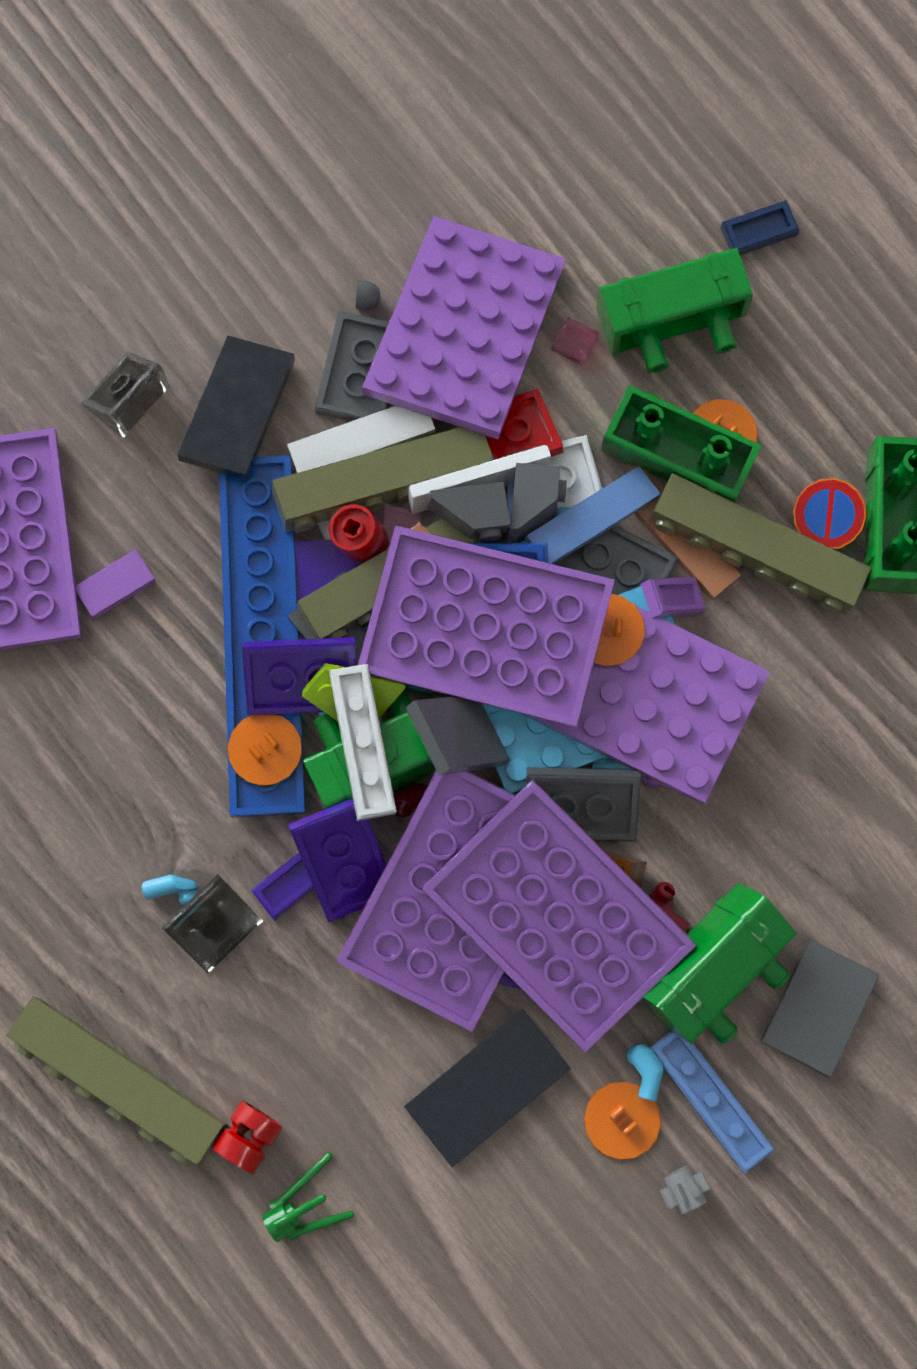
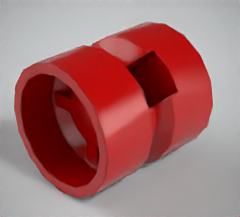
[329,504,389,564]
[212,1100,283,1174]

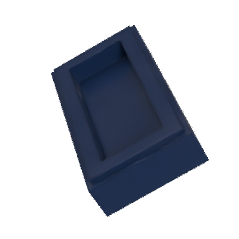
[720,200,800,255]

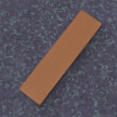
[634,469,741,601]

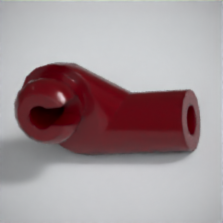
[394,783,428,818]
[649,881,690,931]

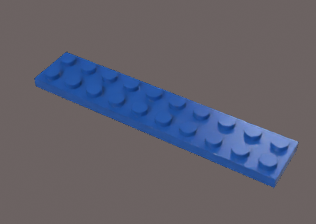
[219,455,306,818]

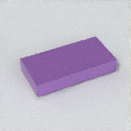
[75,549,156,620]
[641,577,706,618]

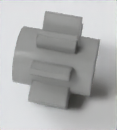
[660,1165,711,1214]

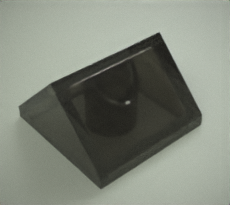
[81,352,170,438]
[161,874,263,973]

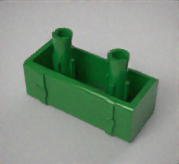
[596,248,753,374]
[601,385,762,502]
[864,436,917,594]
[303,689,441,809]
[641,883,797,1044]

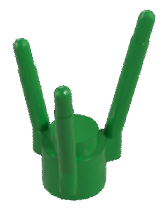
[262,1152,354,1242]

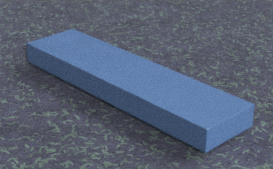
[524,466,660,564]
[650,1031,775,1174]

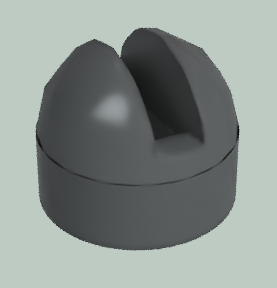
[356,280,381,310]

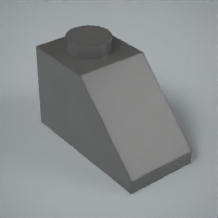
[510,463,567,543]
[426,482,511,542]

